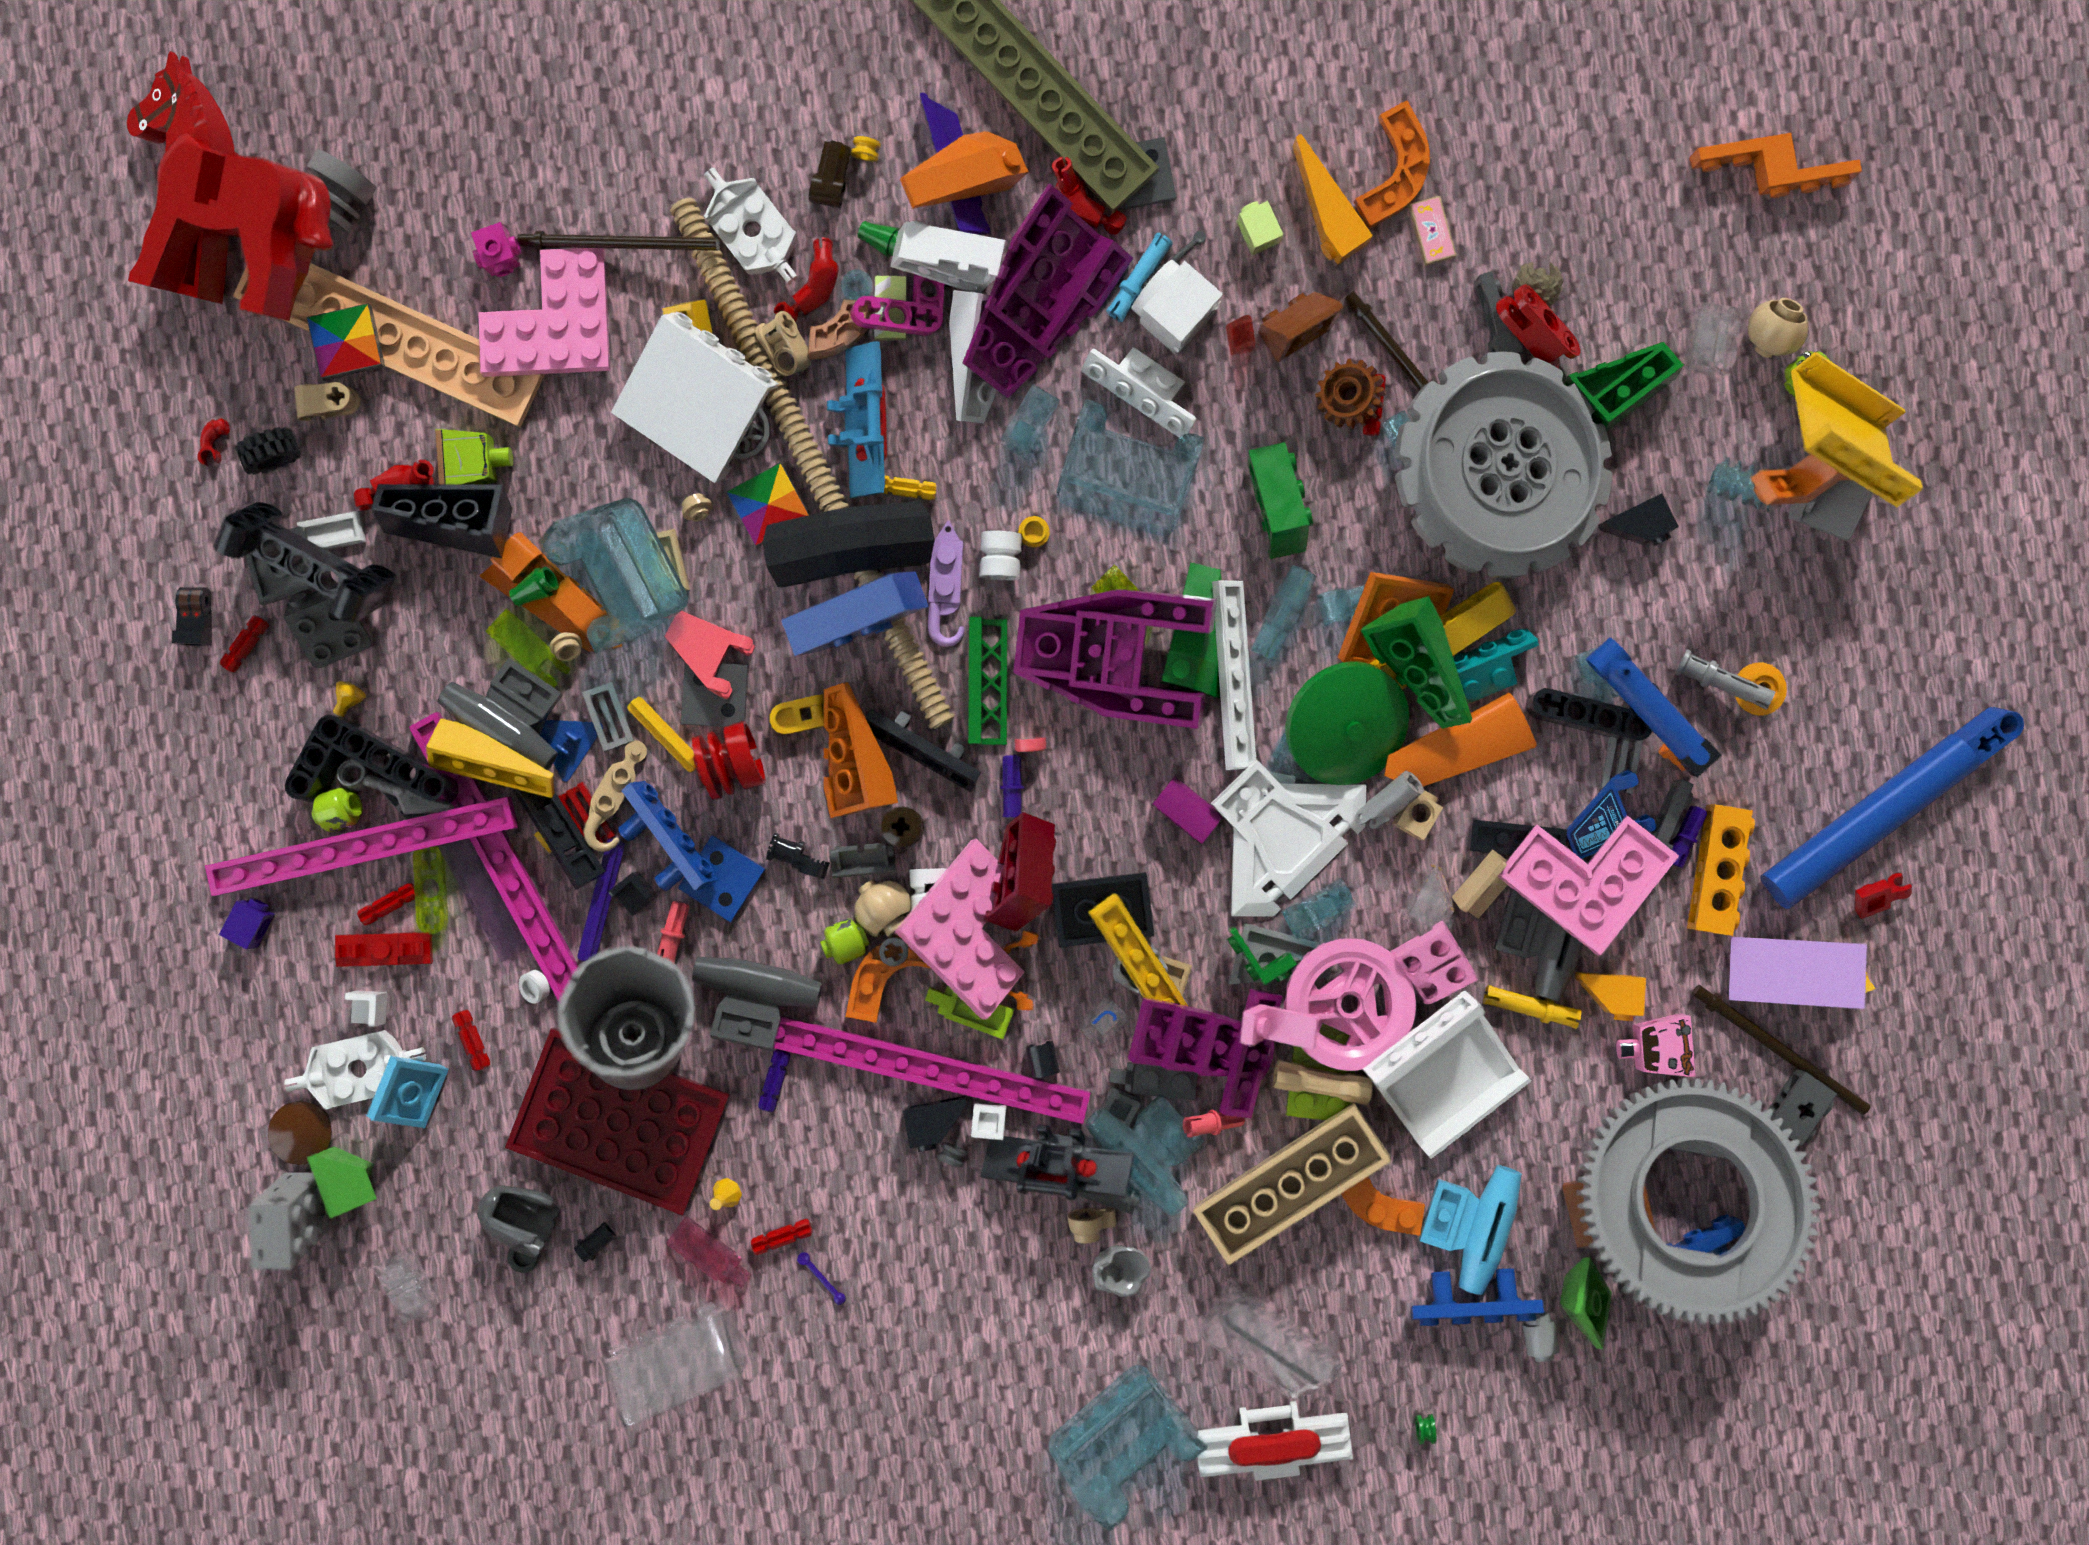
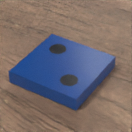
[678,835,766,922]

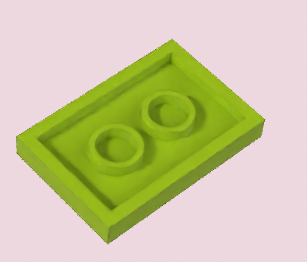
[1285,1024,1355,1120]

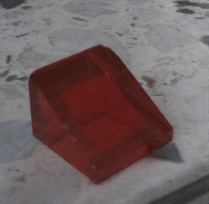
[1226,314,1256,355]

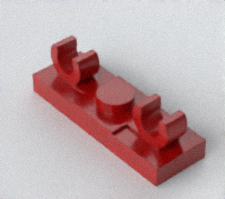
[335,932,433,967]

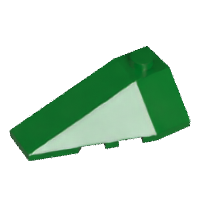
[1361,596,1472,729]

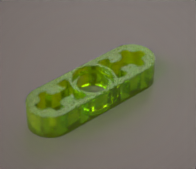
[413,845,448,934]

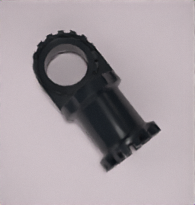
[766,833,830,879]

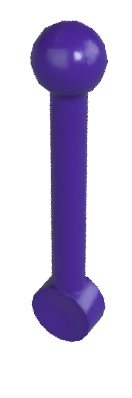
[797,1252,846,1305]

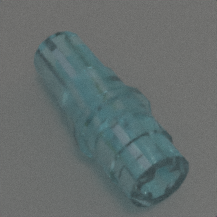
[1250,565,1317,662]

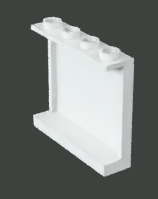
[611,312,779,483]
[1363,990,1531,1159]

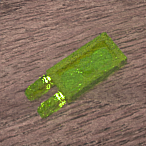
[485,608,572,688]

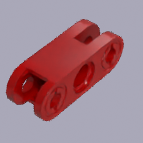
[1496,284,1581,368]

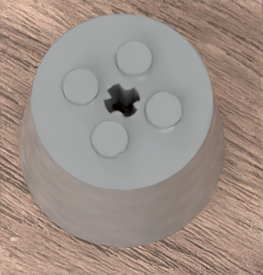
[558,947,694,1090]

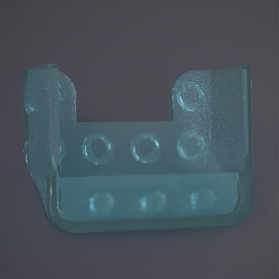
[538,498,688,654]
[1049,1365,1208,1532]

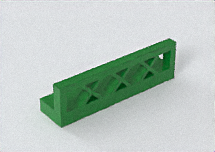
[968,617,1007,745]

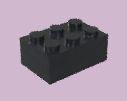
[1052,872,1154,948]

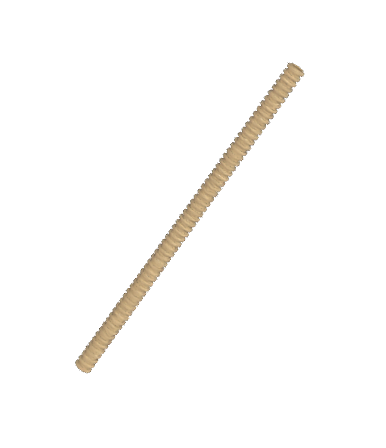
[670,198,955,729]

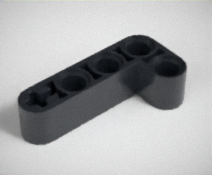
[1526,683,1660,743]

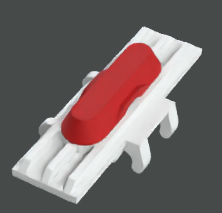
[1195,1401,1353,1481]

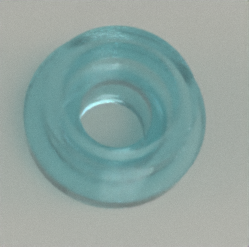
[841,269,873,300]

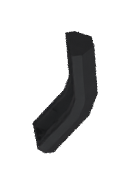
[762,501,935,588]

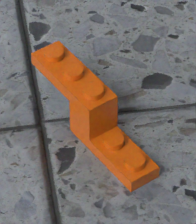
[1690,133,1862,198]
[1750,454,1852,505]

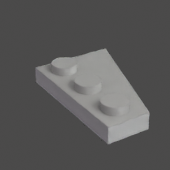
[1228,923,1332,984]

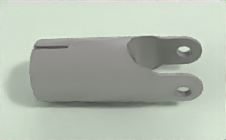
[1355,771,1424,829]

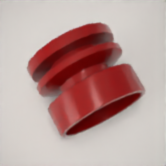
[692,721,766,801]

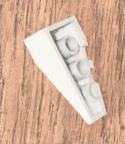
[949,290,997,424]

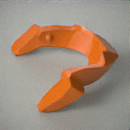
[1002,930,1039,1011]

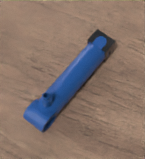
[1585,637,1722,777]

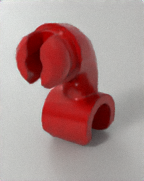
[197,418,230,466]

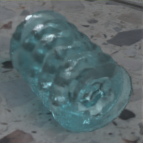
[1707,457,1773,513]

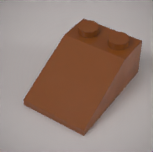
[1258,291,1344,362]

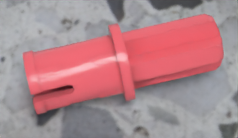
[657,901,690,964]
[1183,1110,1245,1138]

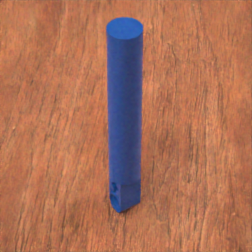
[1760,707,2024,909]

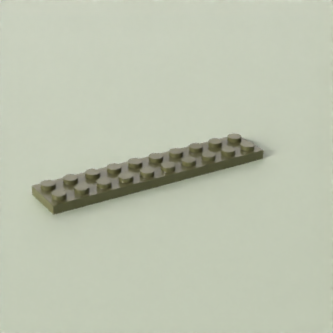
[910,0,1159,213]

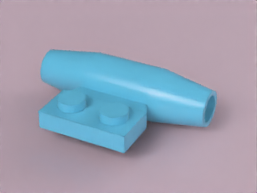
[1419,1165,1522,1295]

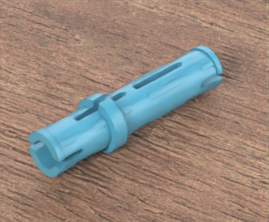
[1106,233,1173,322]

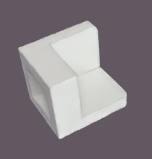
[345,991,387,1027]
[971,1103,1007,1140]

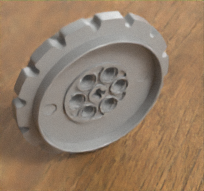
[1394,352,1612,578]

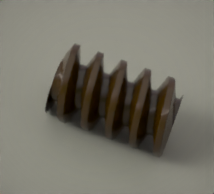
[881,806,924,847]

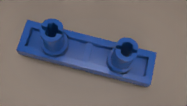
[618,781,718,891]
[1667,1215,1746,1255]
[1411,1268,1544,1326]

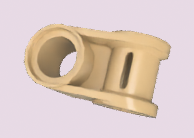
[755,311,812,376]
[294,382,360,421]

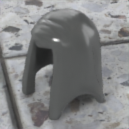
[477,1185,560,1258]

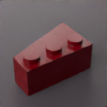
[984,812,1056,932]

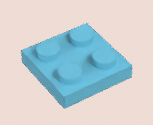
[367,1056,449,1128]

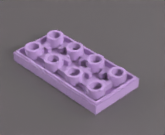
[1729,937,1867,1009]

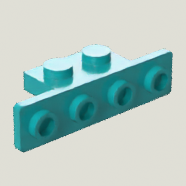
[1453,628,1539,704]

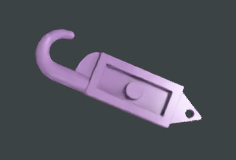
[927,520,965,647]

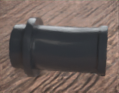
[574,1222,617,1262]

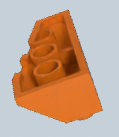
[899,131,1029,209]
[824,682,898,818]

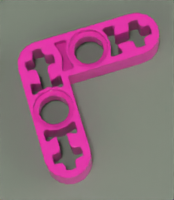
[850,274,945,336]

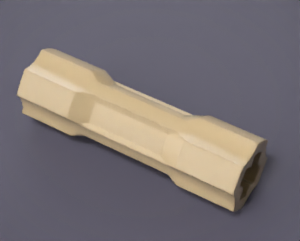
[1272,1059,1373,1105]

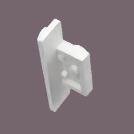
[1081,347,1196,439]

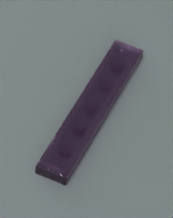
[420,783,529,962]

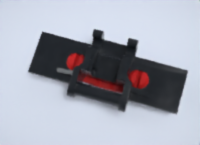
[980,1124,1135,1201]

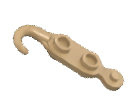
[583,741,647,852]

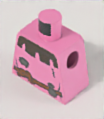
[1616,1014,1695,1077]

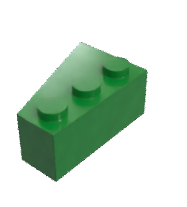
[1564,342,1684,431]
[1248,442,1313,559]

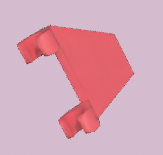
[664,610,755,699]

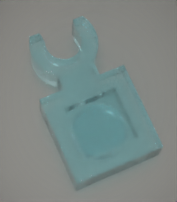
[1574,647,1620,702]

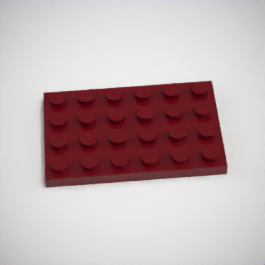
[505,1027,730,1216]

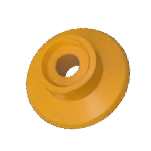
[1735,662,1787,716]

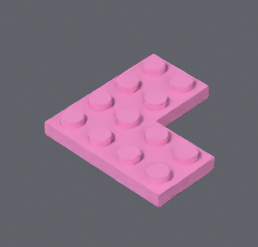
[478,248,610,377]
[1497,816,1679,956]
[894,839,1024,1020]

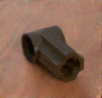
[809,140,851,209]

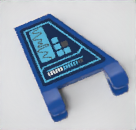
[1566,770,1657,859]

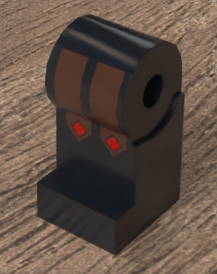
[172,587,212,646]

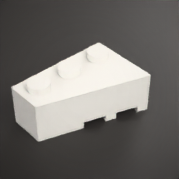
[890,221,1005,293]

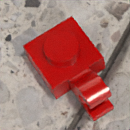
[1855,873,1912,919]

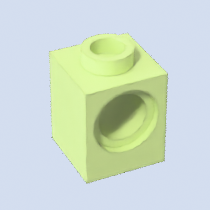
[1237,201,1283,255]

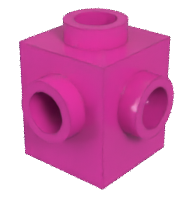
[471,222,522,277]

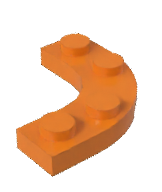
[1353,100,1430,229]
[845,936,930,1023]
[1341,1176,1425,1236]

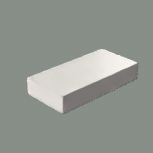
[297,511,366,550]

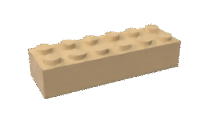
[1193,1103,1391,1265]

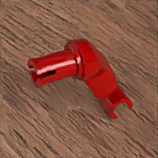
[1052,157,1127,235]
[774,237,839,322]
[353,459,434,511]

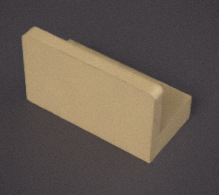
[1452,849,1507,919]

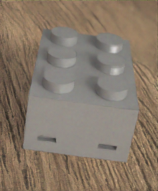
[249,1172,329,1269]

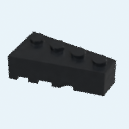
[372,484,513,559]

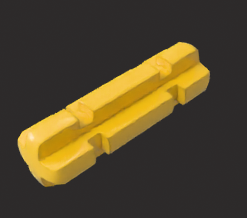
[882,476,937,500]

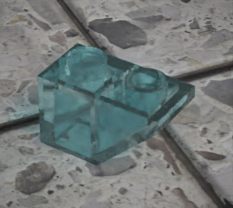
[1001,384,1060,460]
[1281,878,1356,939]

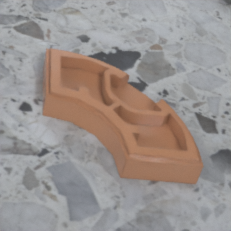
[808,300,875,360]

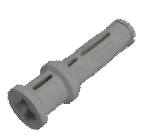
[1674,649,1776,710]

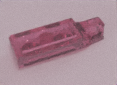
[666,1216,752,1288]

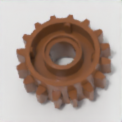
[1315,358,1386,430]

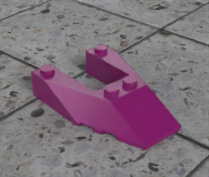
[1013,589,1217,729]

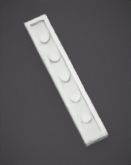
[1212,580,1256,770]

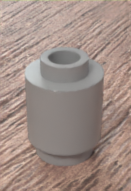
[1522,1311,1559,1362]

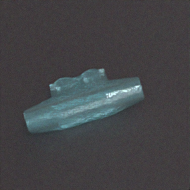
[1085,1094,1204,1216]

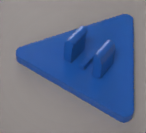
[540,720,603,782]

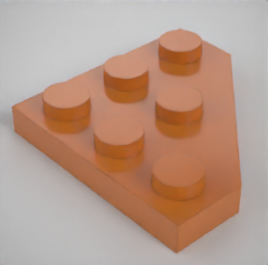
[1338,572,1455,664]

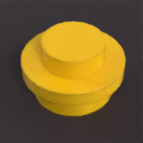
[1018,516,1050,548]

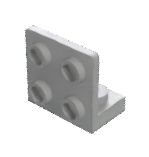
[1788,480,1873,541]

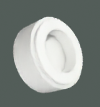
[519,970,550,1004]

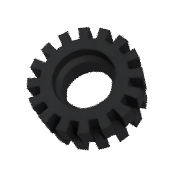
[235,427,301,475]

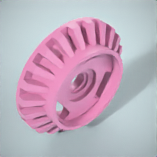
[1284,938,1416,1071]

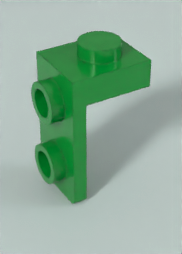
[1227,926,1297,985]

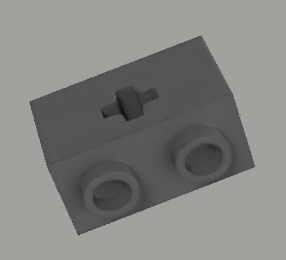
[1768,1069,1837,1146]

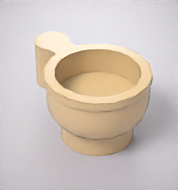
[1067,1207,1116,1244]

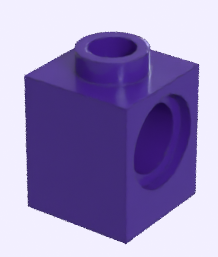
[219,898,275,950]

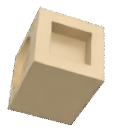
[1392,790,1443,840]

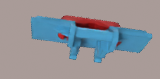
[827,341,887,499]

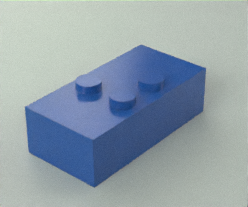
[781,571,929,656]

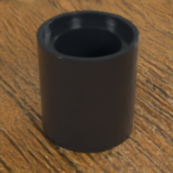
[1025,1041,1060,1078]

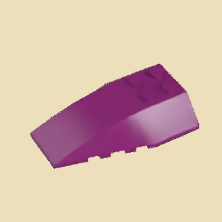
[962,184,1133,398]

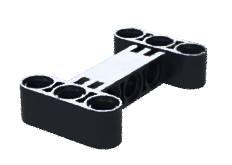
[213,502,396,622]

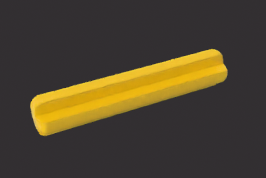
[627,696,696,773]

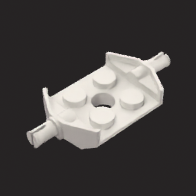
[704,167,798,285]
[284,1030,426,1110]

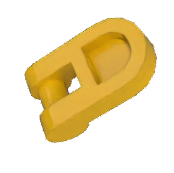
[769,694,824,735]

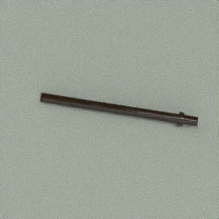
[517,231,720,251]
[1345,291,1477,458]
[1692,985,1870,1115]

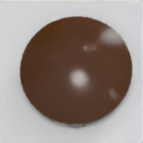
[268,1101,332,1165]

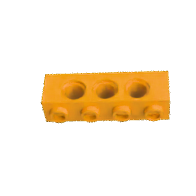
[1687,804,1755,936]

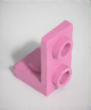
[1240,1004,1319,1049]

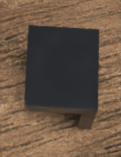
[608,872,658,916]

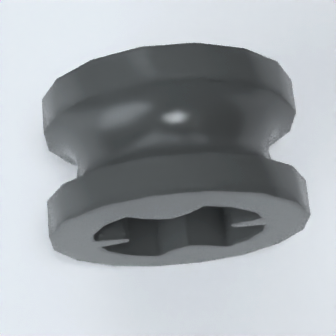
[879,937,909,966]
[936,1142,968,1168]

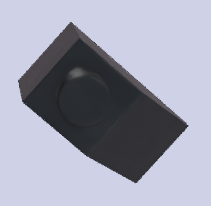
[1598,493,1679,546]
[903,1095,968,1152]

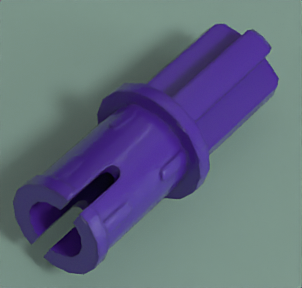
[1000,755,1025,817]
[1672,805,1707,868]

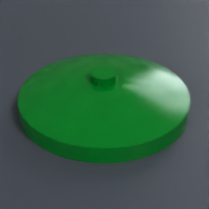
[1285,662,1409,785]

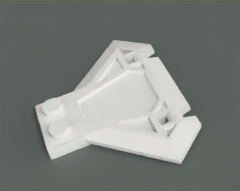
[1210,760,1366,917]

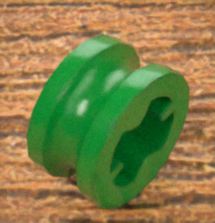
[1415,1414,1437,1445]

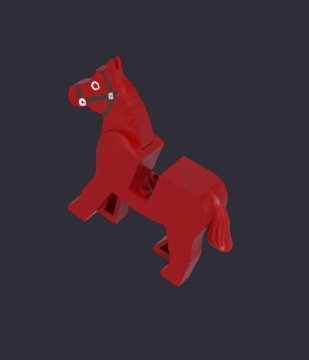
[127,51,333,321]

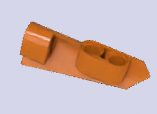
[480,532,624,652]
[1384,693,1537,787]

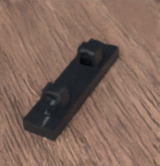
[866,709,981,793]
[512,788,605,890]

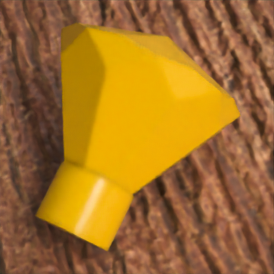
[333,681,366,717]
[710,1178,742,1210]

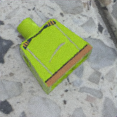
[435,429,513,484]

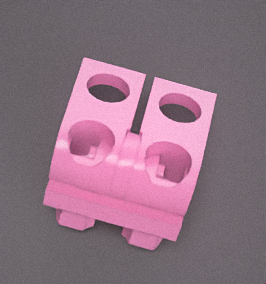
[1391,920,1478,1004]

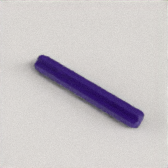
[577,839,625,962]

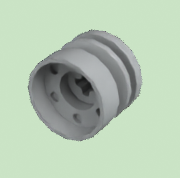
[306,149,377,233]

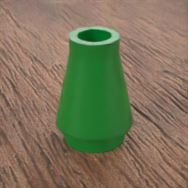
[858,221,900,258]
[509,567,559,606]

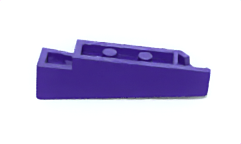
[919,93,991,235]

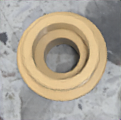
[682,493,713,522]
[550,632,582,661]

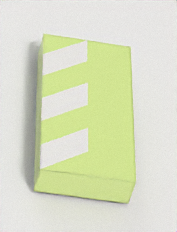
[874,276,907,340]

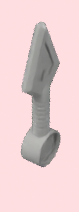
[337,759,454,815]

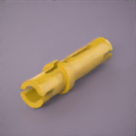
[1483,985,1582,1029]

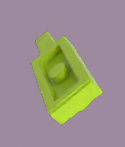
[925,986,1014,1039]

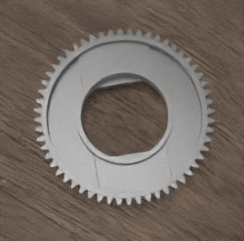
[1577,1078,1820,1324]

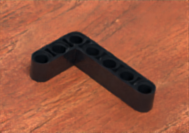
[285,715,459,804]

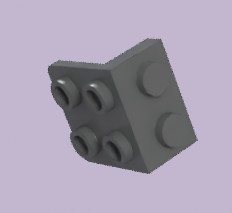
[283,582,372,668]

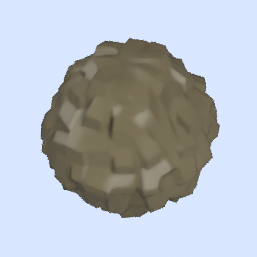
[1512,261,1564,306]

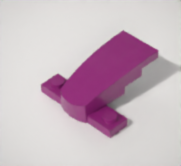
[1128,989,1283,1119]

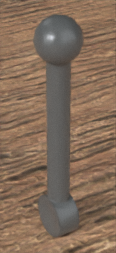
[1155,231,1206,274]

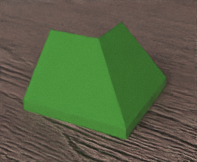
[307,1146,377,1218]
[1560,1257,1612,1349]

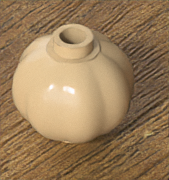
[1748,298,1809,358]
[855,879,911,938]

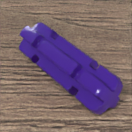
[758,1049,791,1112]

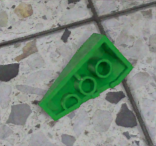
[1160,562,1222,699]

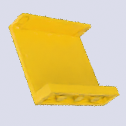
[1791,352,1923,508]

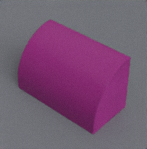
[1151,776,1223,844]

